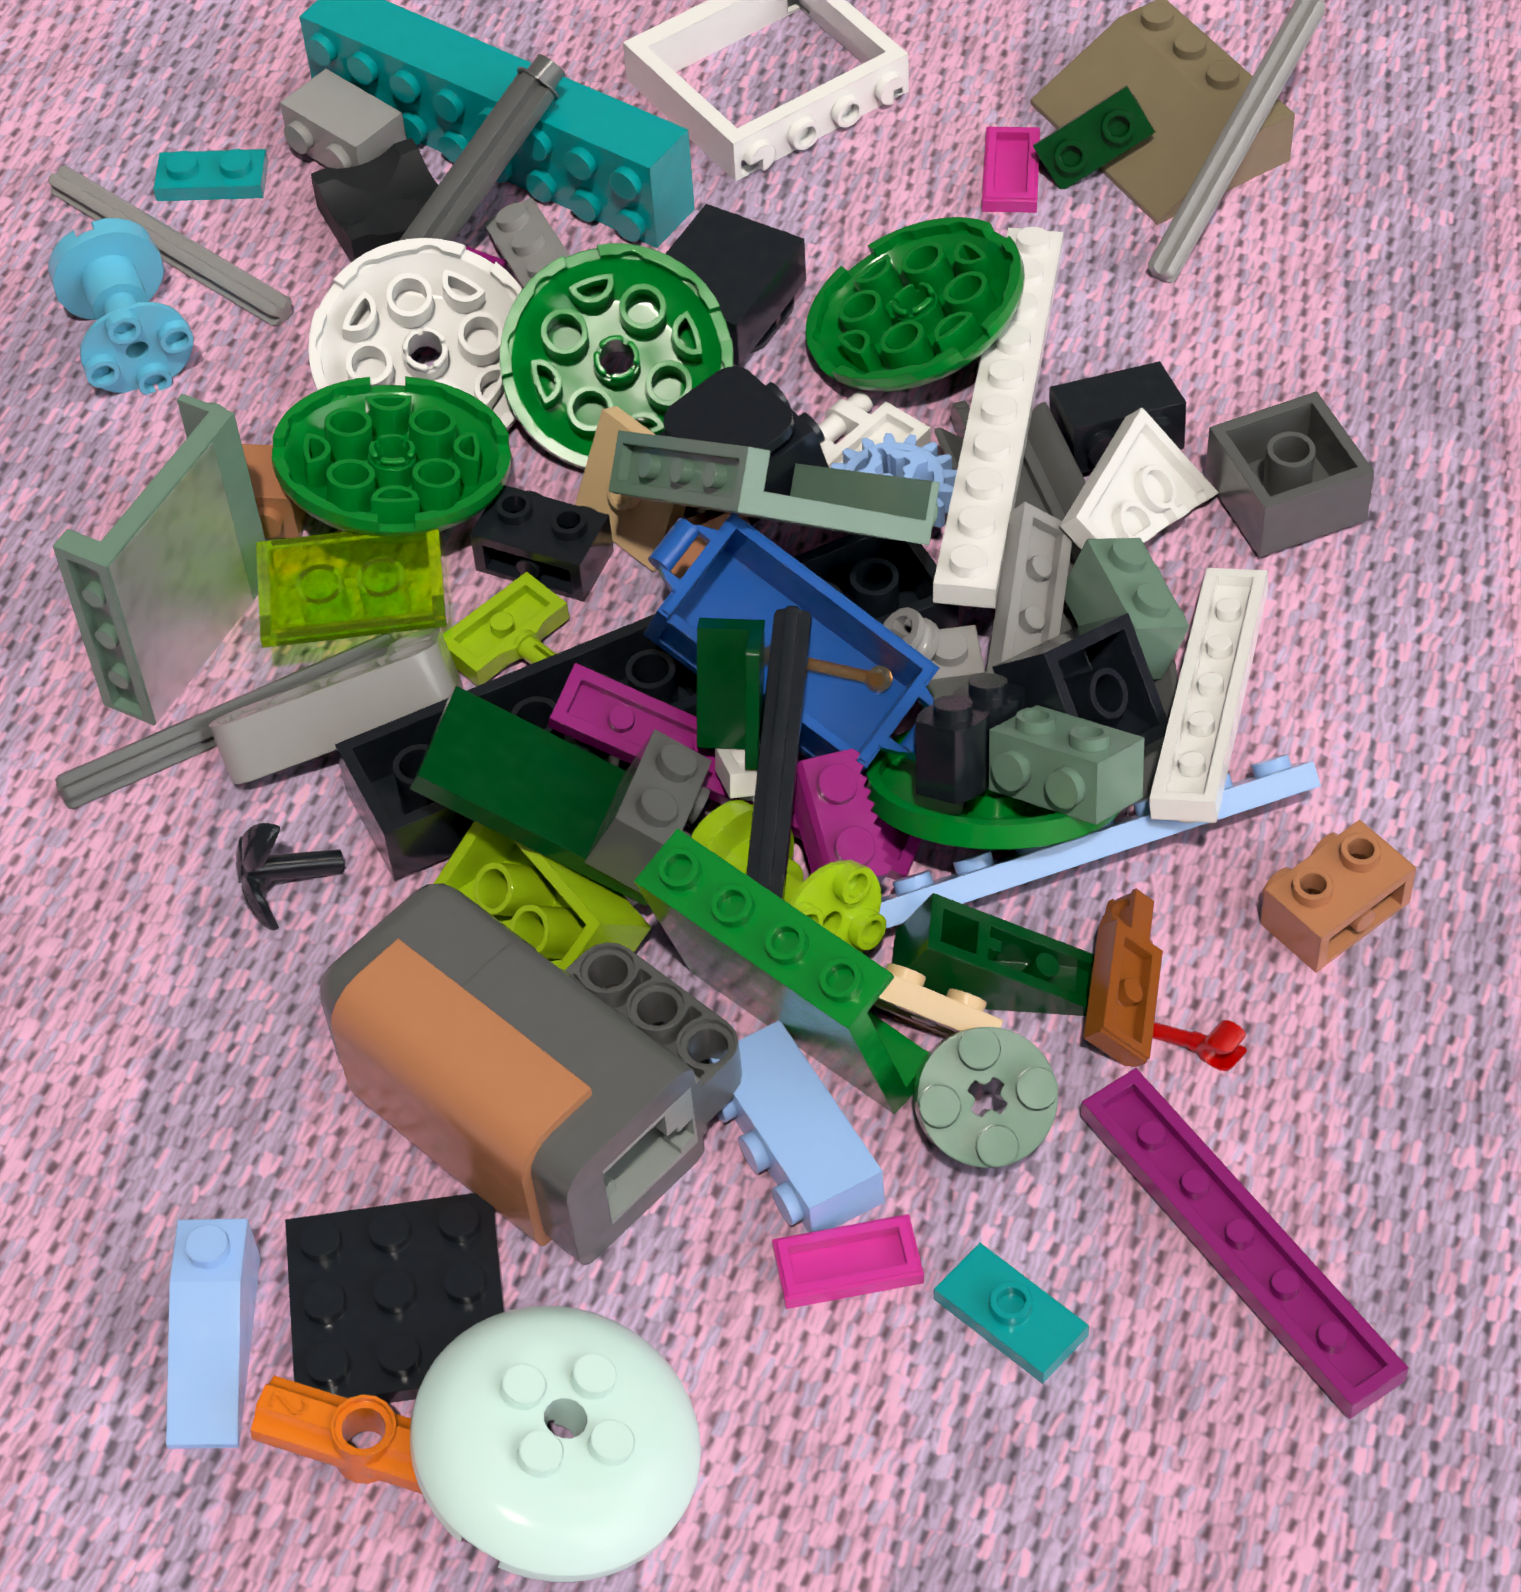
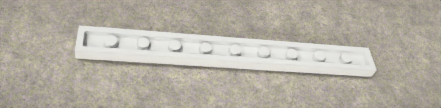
[933,227,1064,609]

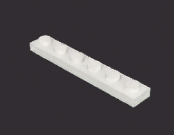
[1149,568,1268,823]

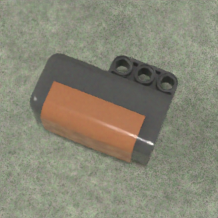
[319,883,742,1264]

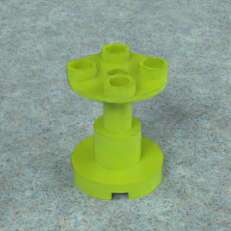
[691,799,887,953]

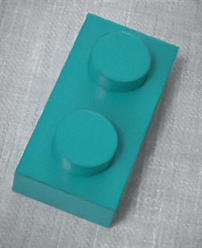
[153,149,269,202]

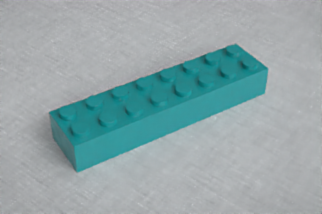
[299,0,695,248]

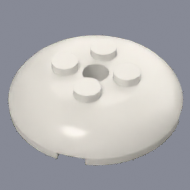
[308,238,522,430]

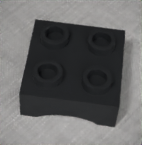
[311,138,459,262]

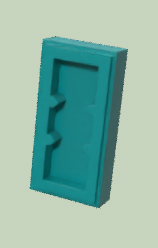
[934,1242,1089,1384]

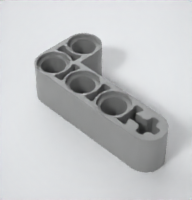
[208,626,463,784]

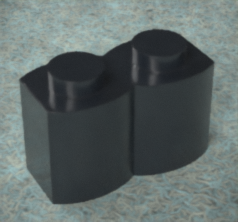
[915,673,1025,804]

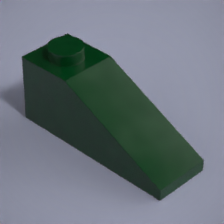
[892,893,1095,1016]

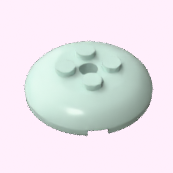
[410,1305,701,1582]

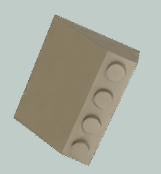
[1030,0,1295,225]

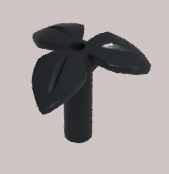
[236,823,344,931]

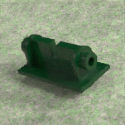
[1033,85,1155,189]

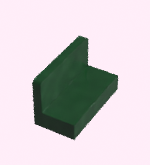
[697,618,765,771]

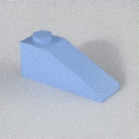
[166,1219,261,1449]

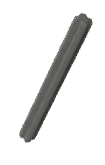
[55,633,396,809]

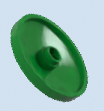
[867,731,1120,849]

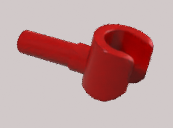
[1152,1020,1247,1071]

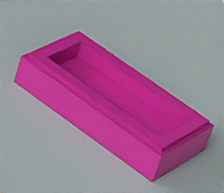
[982,126,1040,213]
[772,1214,924,1309]

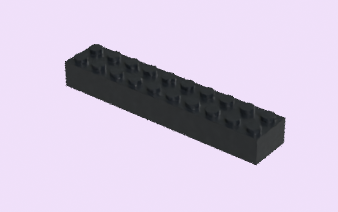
[335,533,959,880]

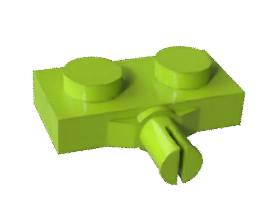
[443,572,569,686]

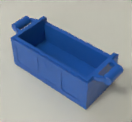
[643,512,940,774]

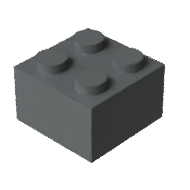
[1205,391,1374,558]

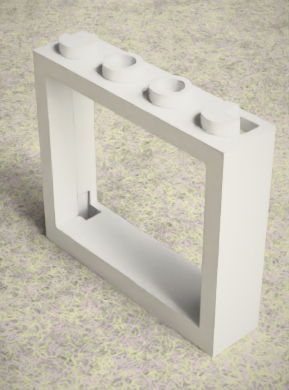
[623,0,909,181]

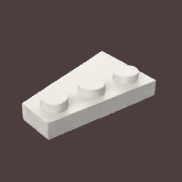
[1060,408,1219,550]

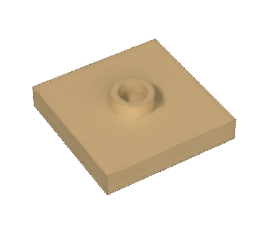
[575,406,686,572]

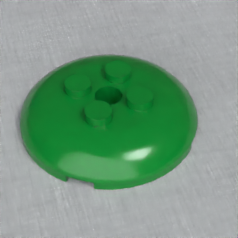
[806,217,1025,392]
[500,243,733,469]
[272,376,511,539]

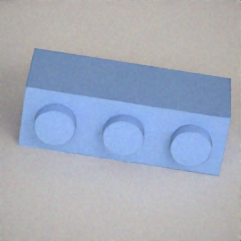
[709,1021,885,1233]

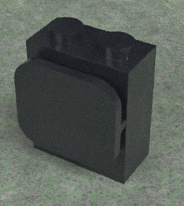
[665,204,806,366]
[658,366,829,526]

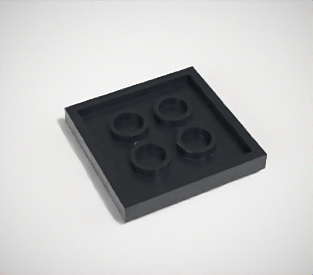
[285,1193,505,1403]

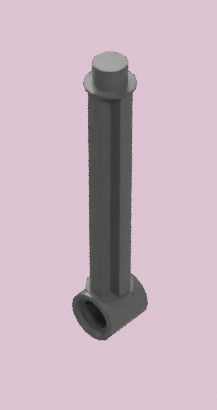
[399,54,565,241]

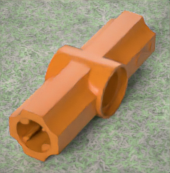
[250,1375,422,1494]

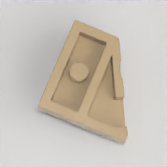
[873,963,1003,1037]

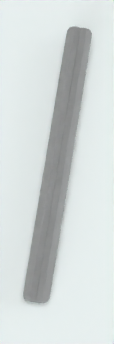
[1148,0,1325,283]
[48,166,294,326]

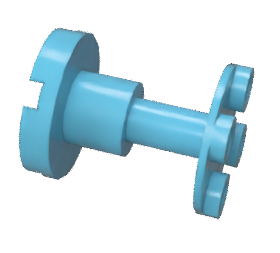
[48,218,194,395]

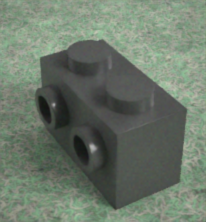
[584,729,712,893]

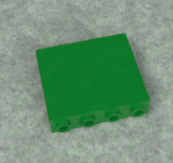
[634,828,929,1114]

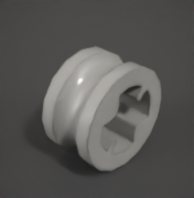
[883,607,940,660]

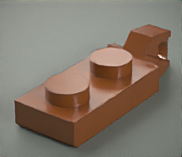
[1083,888,1163,1067]

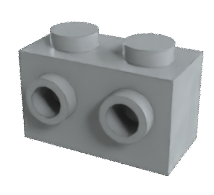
[280,69,406,169]

